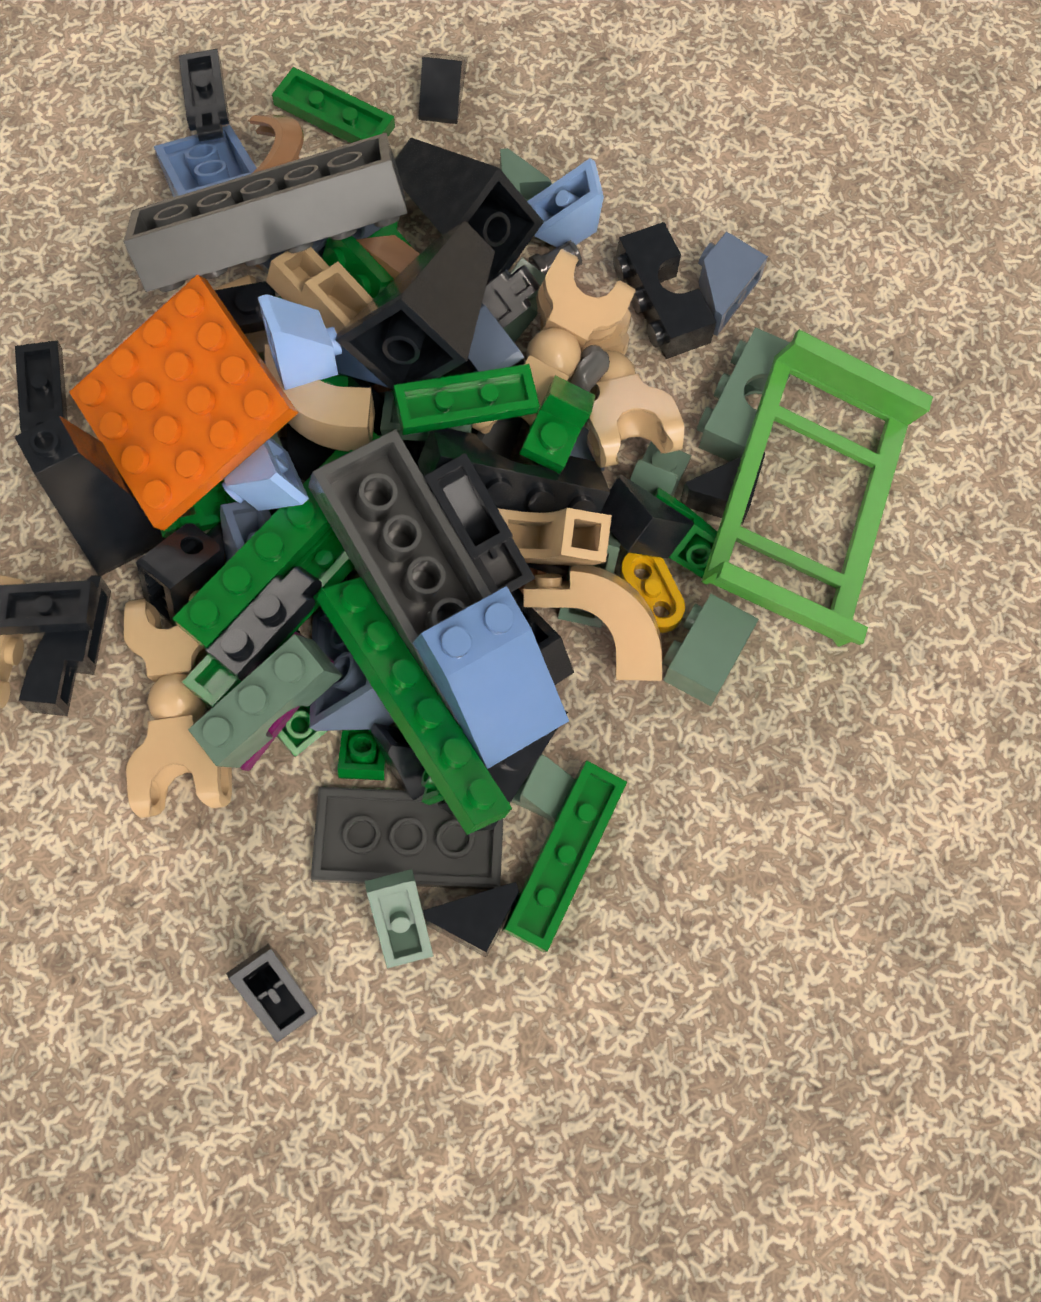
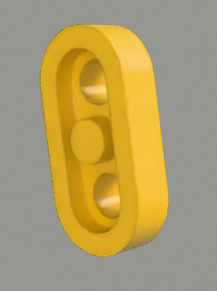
[620,553,685,633]

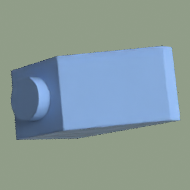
[527,158,604,248]
[258,294,342,390]
[222,438,309,511]

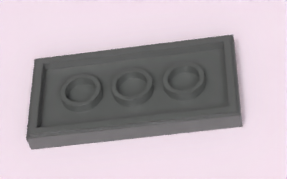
[311,787,503,890]

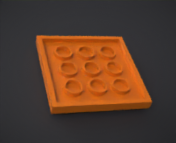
[69,275,298,531]

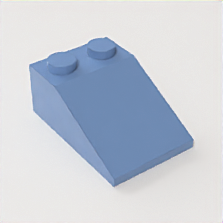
[154,125,257,197]
[413,586,569,769]

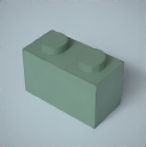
[662,594,759,706]

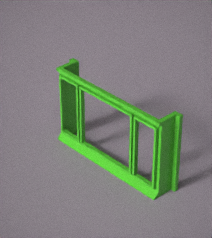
[701,329,933,647]

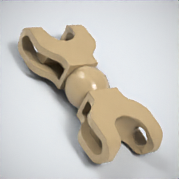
[472,249,635,434]
[540,309,684,468]
[124,590,232,818]

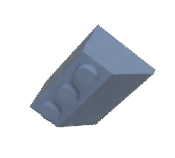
[309,609,394,731]

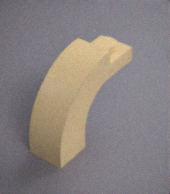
[264,345,375,451]
[498,508,612,566]
[524,565,662,681]

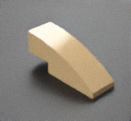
[266,247,373,334]

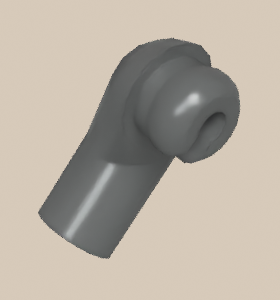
[570,345,610,392]

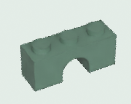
[696,327,791,462]
[188,634,343,768]

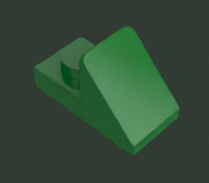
[519,375,595,474]

